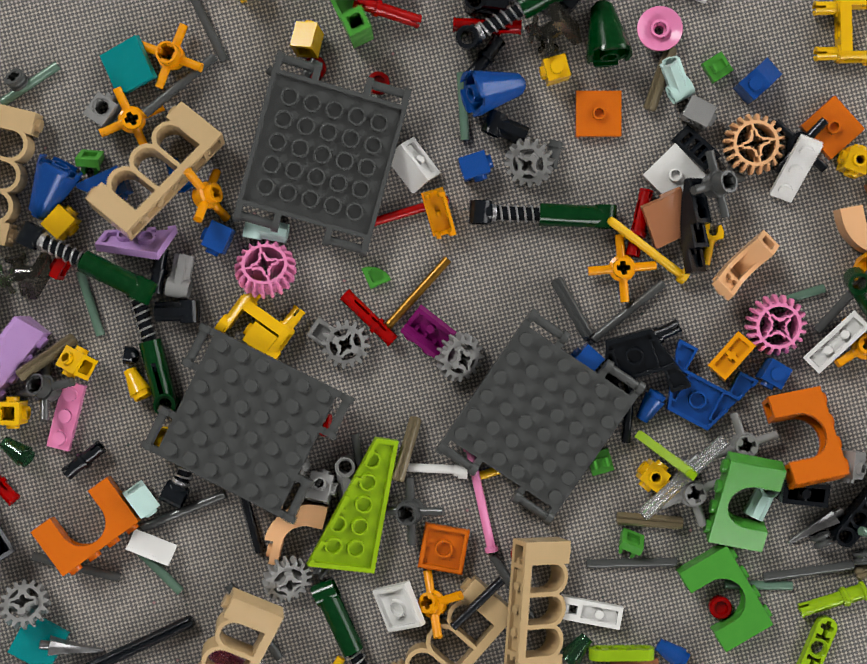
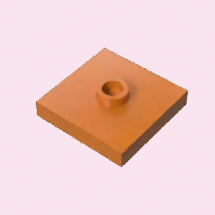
[575,91,622,137]
[799,95,865,160]
[418,522,470,575]

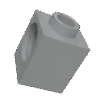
[83,91,122,127]
[678,95,717,131]

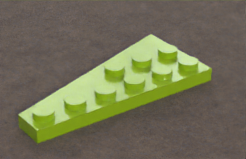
[306,437,399,574]

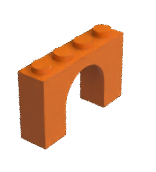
[762,386,849,490]
[31,476,142,576]

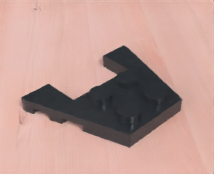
[605,327,691,393]

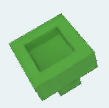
[701,51,733,84]
[75,149,105,175]
[589,448,614,476]
[618,527,645,558]

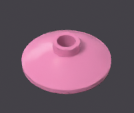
[637,6,683,51]

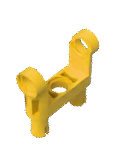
[812,0,867,66]
[214,280,306,360]

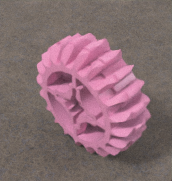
[234,239,297,300]
[744,294,808,356]

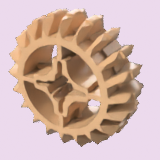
[722,113,785,175]

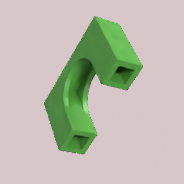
[330,0,374,49]
[703,451,787,552]
[676,544,773,652]

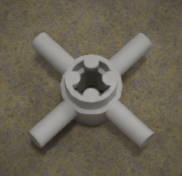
[710,411,779,460]
[659,459,720,527]

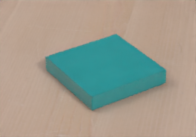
[100,35,157,95]
[8,618,70,664]

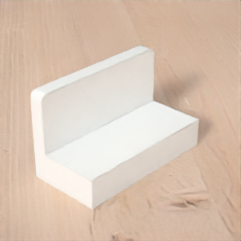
[391,137,441,194]
[125,529,177,566]

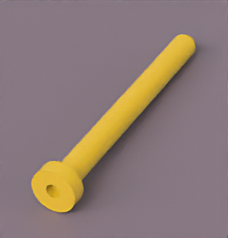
[607,217,690,284]

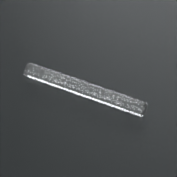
[639,436,729,520]

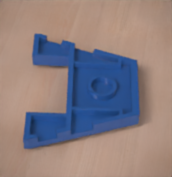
[666,339,758,431]

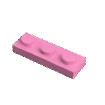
[46,383,87,451]

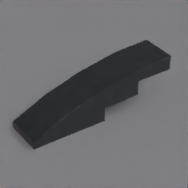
[680,178,712,274]

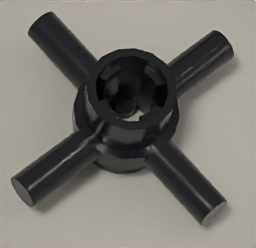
[772,117,829,174]

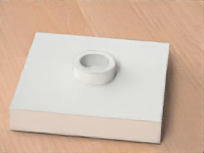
[642,143,706,194]
[372,581,426,633]

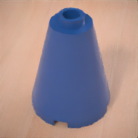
[460,70,526,117]
[28,154,83,220]

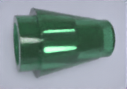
[0,437,35,467]
[562,633,592,664]

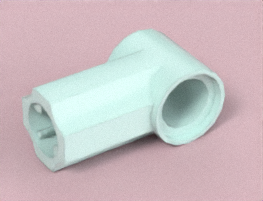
[659,55,695,105]
[242,222,290,244]
[743,488,780,522]

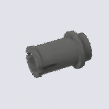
[547,139,564,169]

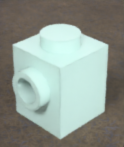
[123,480,160,519]

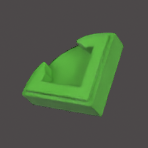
[361,267,391,289]

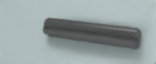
[551,277,593,339]

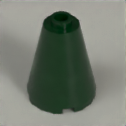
[586,0,632,67]

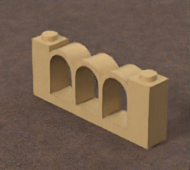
[85,101,225,241]
[0,104,44,247]
[504,537,571,664]
[391,574,508,664]
[198,587,284,664]

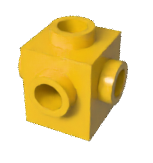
[836,144,867,179]
[55,345,98,381]
[0,396,31,429]
[635,458,672,493]

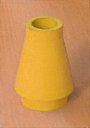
[123,367,151,402]

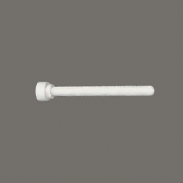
[393,462,468,479]

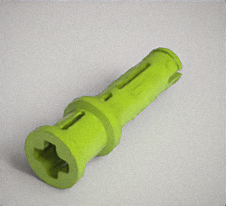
[797,581,867,618]

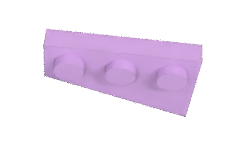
[95,225,178,260]

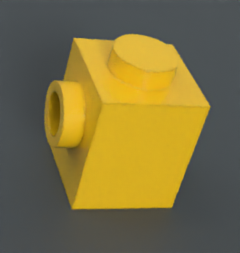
[290,20,324,58]
[539,53,571,86]
[40,204,82,241]
[242,321,278,354]

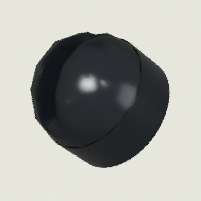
[123,346,140,365]

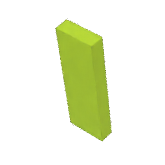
[634,431,698,481]

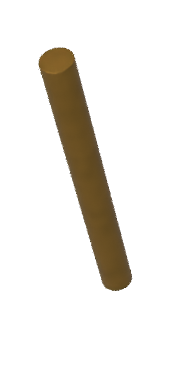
[385,256,451,329]

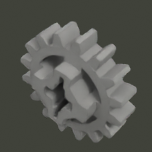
[504,137,555,187]
[320,319,370,369]
[435,332,484,382]
[261,555,312,602]
[0,579,51,630]

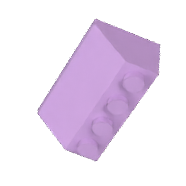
[0,316,51,401]

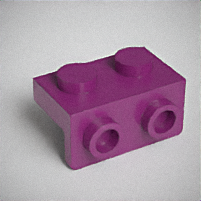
[400,304,457,359]

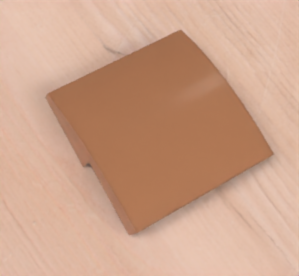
[640,186,683,249]

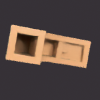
[833,205,867,254]
[712,230,779,301]
[264,501,329,565]

